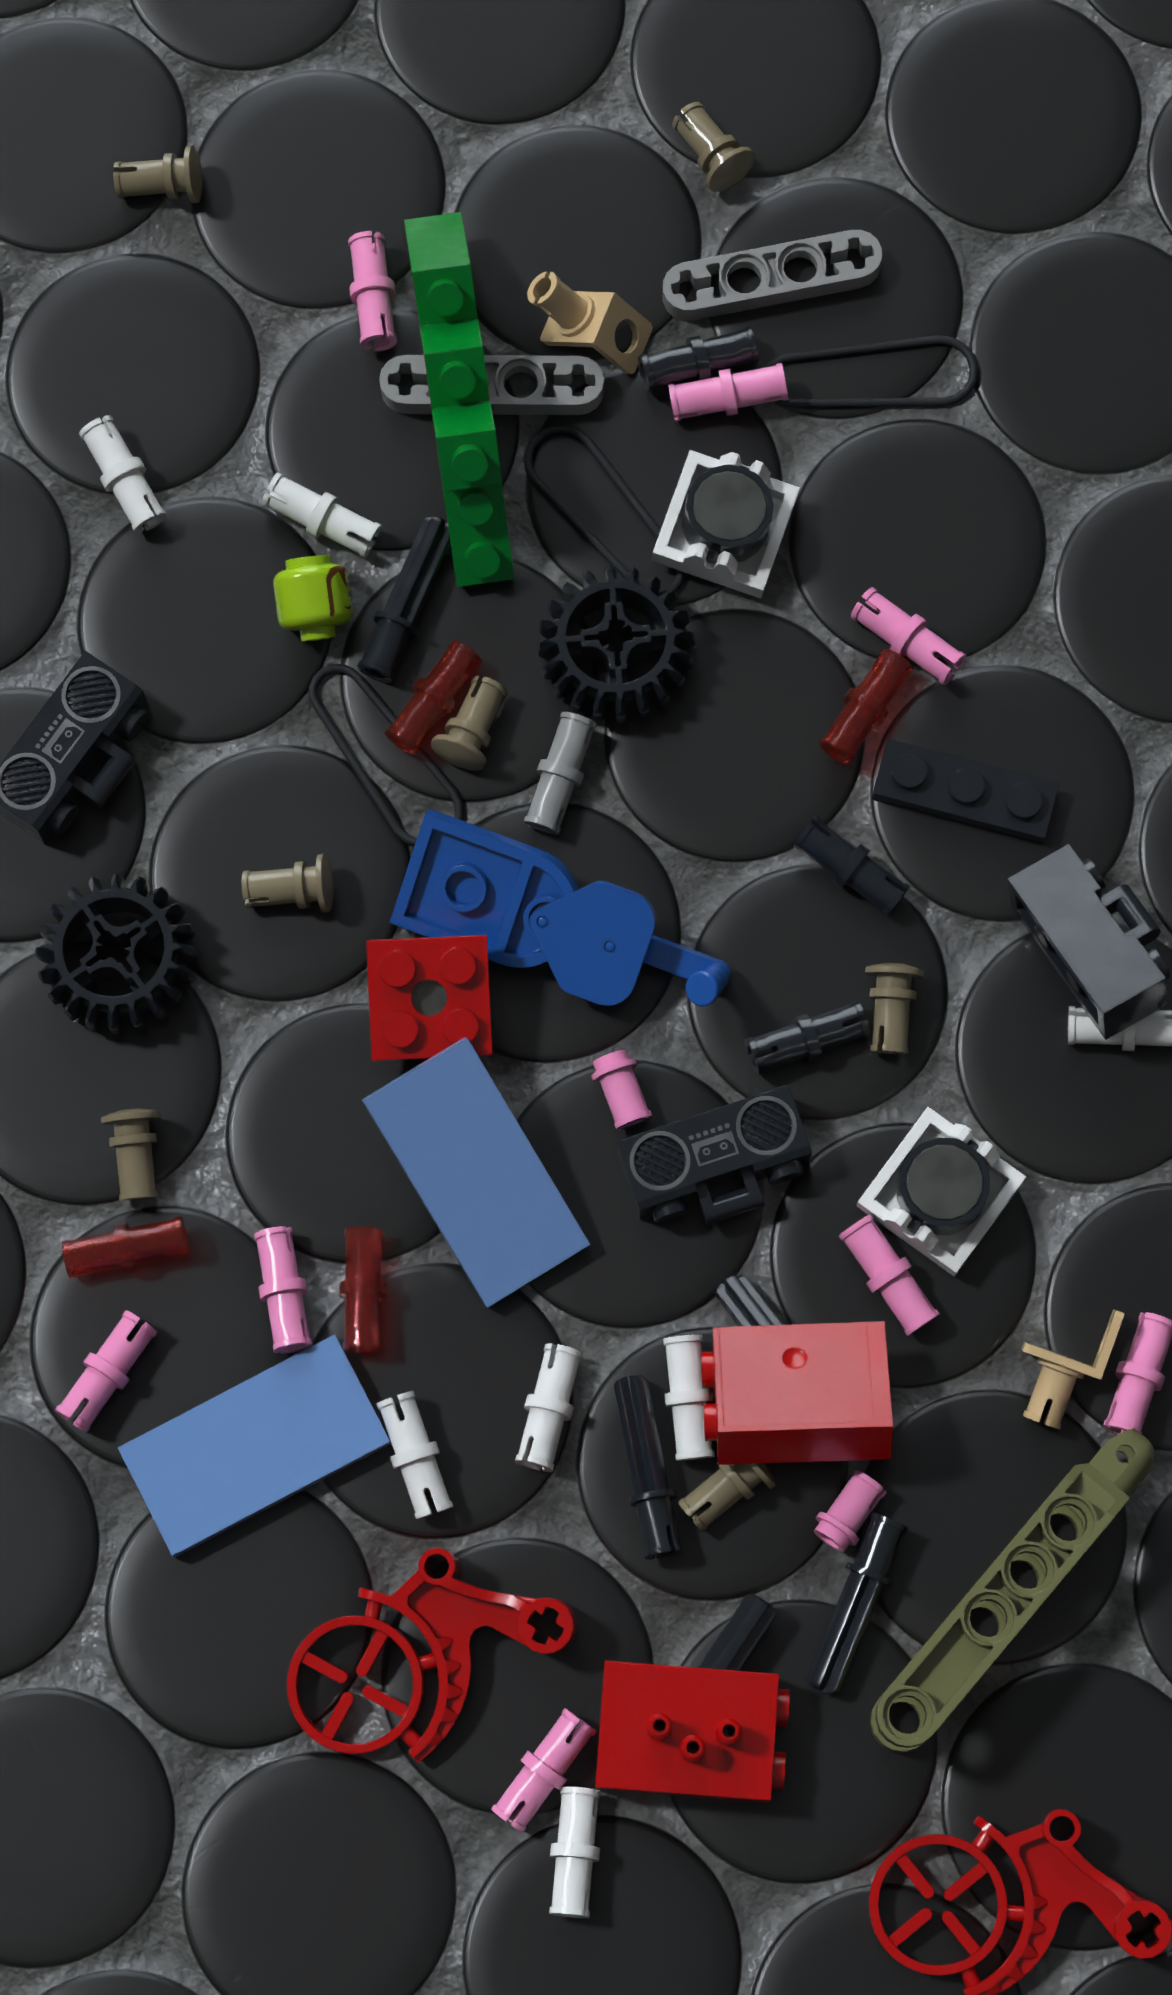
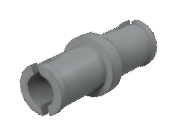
[523,712,597,835]

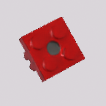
[366,935,493,1061]

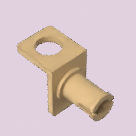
[527,272,652,374]
[1021,1309,1125,1429]

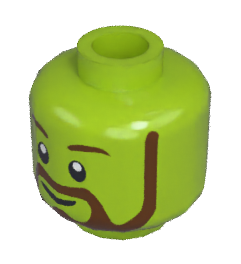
[273,555,353,642]

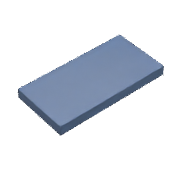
[362,1037,590,1308]
[118,1334,391,1558]

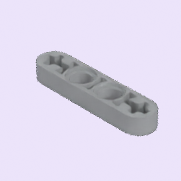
[663,230,882,321]
[379,355,604,415]

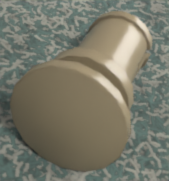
[672,102,756,192]
[113,145,203,203]
[431,676,508,771]
[241,853,335,913]
[865,963,924,1055]
[101,1108,161,1201]
[678,1462,776,1532]

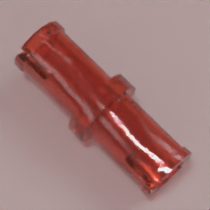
[385,640,482,755]
[818,649,913,765]
[62,1216,189,1278]
[339,1226,387,1353]

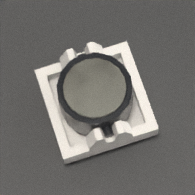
[651,450,800,598]
[856,1107,1026,1277]

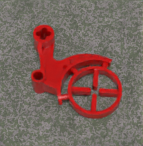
[287,1548,577,1763]
[869,1809,1172,1995]

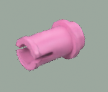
[591,1049,653,1130]
[814,1470,887,1552]

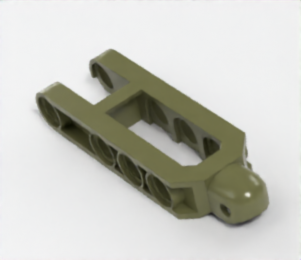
[870,1428,1155,1753]

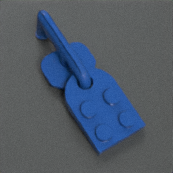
[389,809,732,1007]

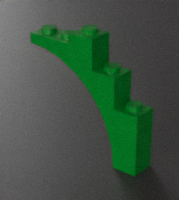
[404,212,514,587]

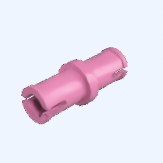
[348,231,397,351]
[668,363,789,422]
[851,587,966,685]
[839,1214,940,1336]
[254,1226,312,1354]
[55,1310,157,1433]
[1103,1312,1172,1435]
[491,1708,597,1833]

